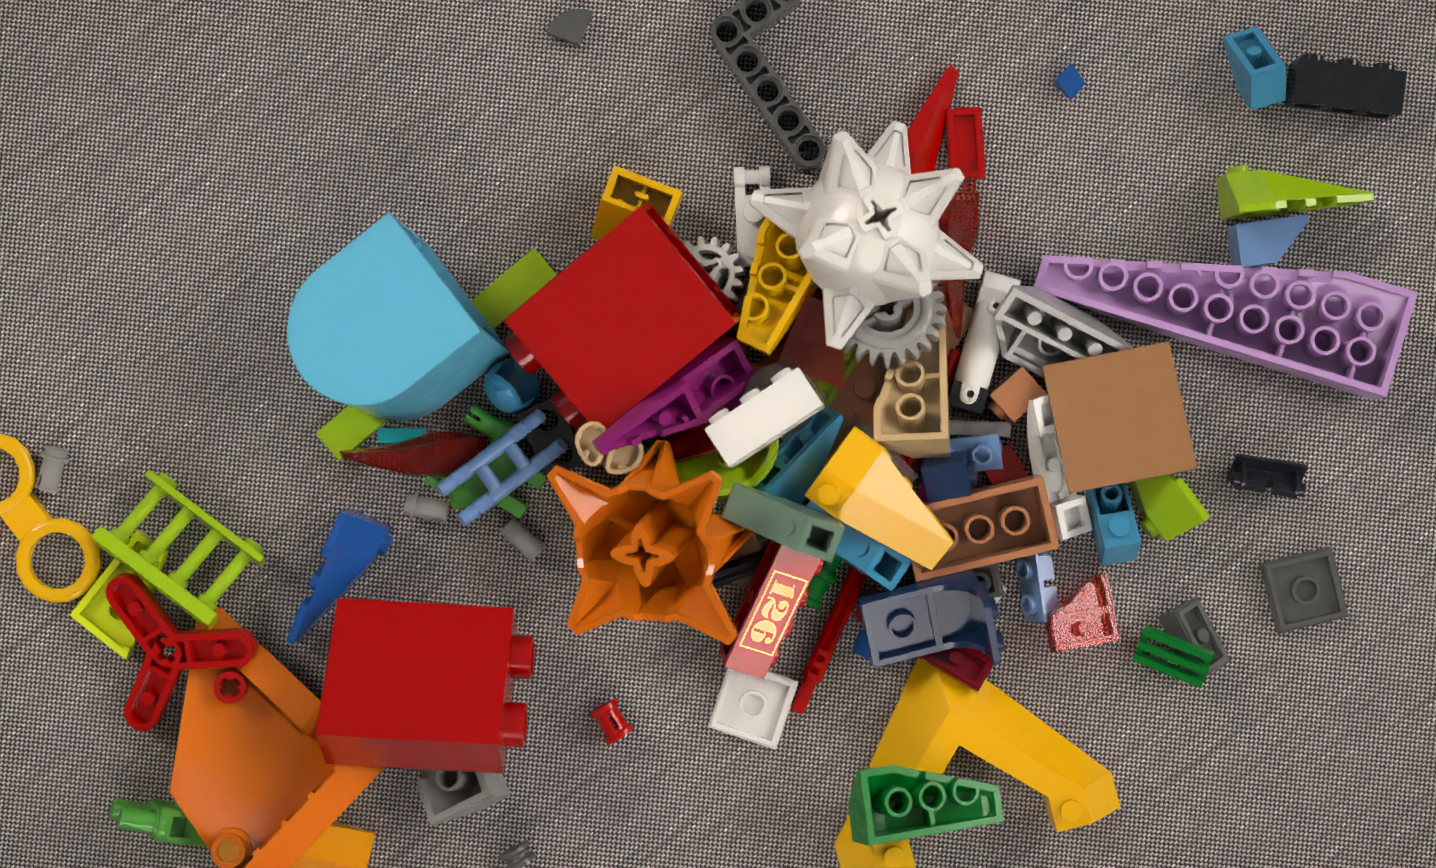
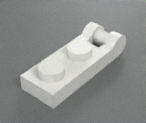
[734,166,771,268]

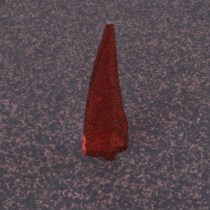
[938,177,980,339]
[340,431,487,477]

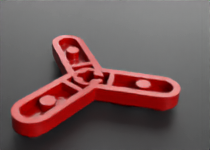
[106,573,258,731]

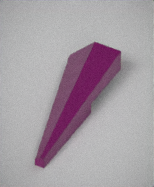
[591,334,767,456]

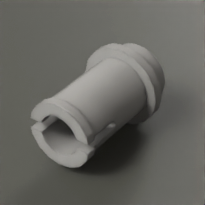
[35,445,70,493]
[403,492,450,524]
[499,517,546,562]

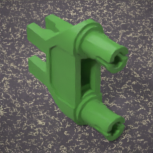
[424,403,547,519]
[109,798,207,846]

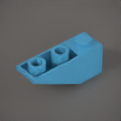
[1086,483,1141,566]
[806,500,912,591]

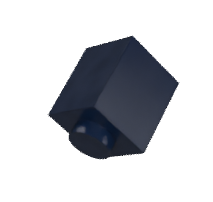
[921,450,979,503]

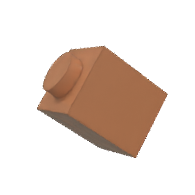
[987,366,1046,422]

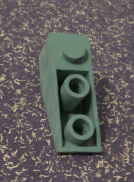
[722,482,845,562]

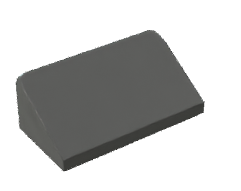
[1159,596,1230,676]

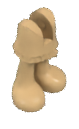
[575,421,644,475]

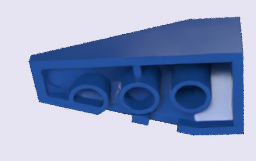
[286,509,393,645]

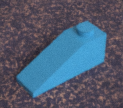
[754,406,844,504]

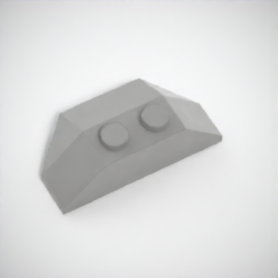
[993,285,1134,378]

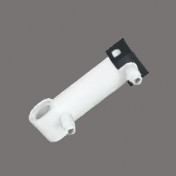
[948,270,1021,415]

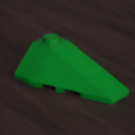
[848,765,1004,846]

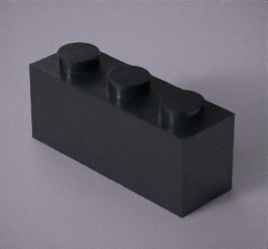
[1284,54,1407,120]

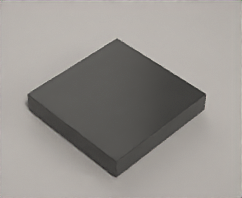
[1259,546,1349,633]

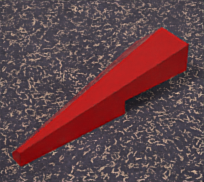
[907,65,959,174]

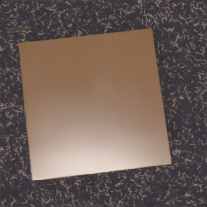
[1042,341,1198,494]

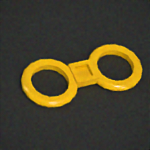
[0,433,101,603]

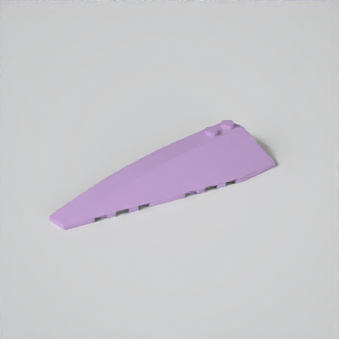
[1034,255,1418,401]

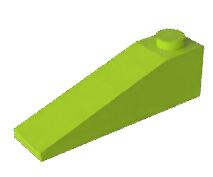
[1216,165,1374,221]
[1129,475,1210,541]

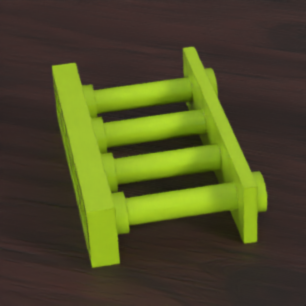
[91,470,266,629]

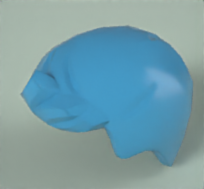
[485,357,541,414]

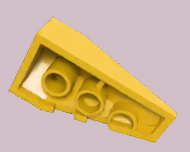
[737,218,818,356]
[804,426,954,570]

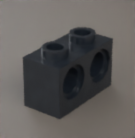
[516,398,585,480]

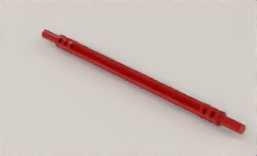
[790,348,961,714]

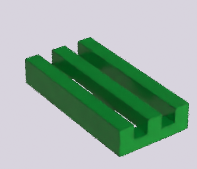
[1132,625,1215,688]

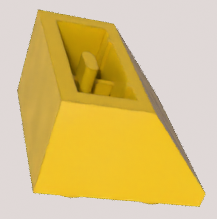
[590,165,683,241]

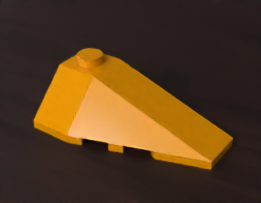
[219,821,376,868]

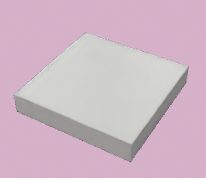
[708,668,799,750]

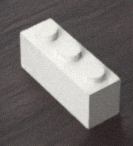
[704,367,825,469]

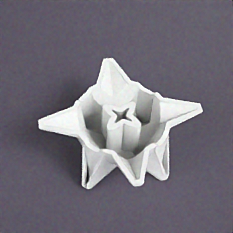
[749,121,983,350]

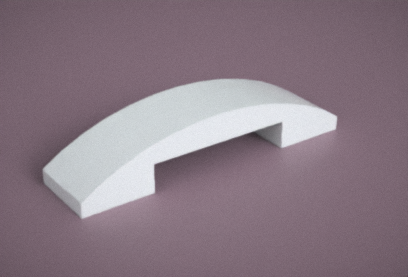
[1027,394,1092,540]

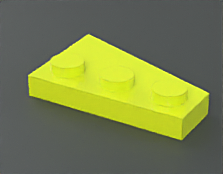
[70,530,169,660]

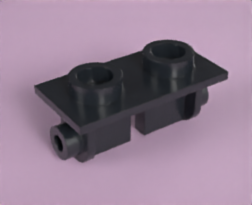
[1226,453,1308,500]

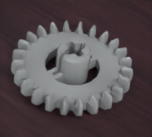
[844,280,947,369]

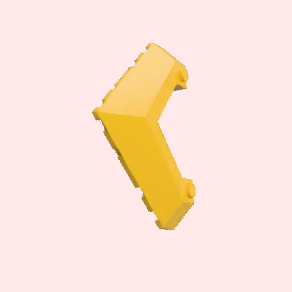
[834,658,1120,868]

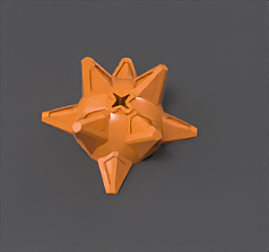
[547,440,755,645]

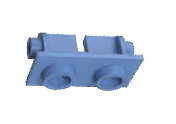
[950,433,1003,471]
[1015,551,1060,623]

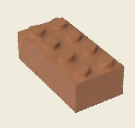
[909,474,1060,582]

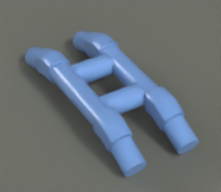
[435,409,568,526]

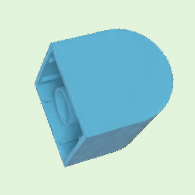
[287,212,510,421]

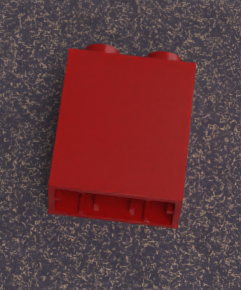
[504,202,741,430]
[315,598,535,773]

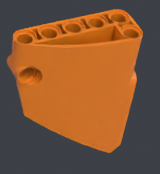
[169,607,385,868]

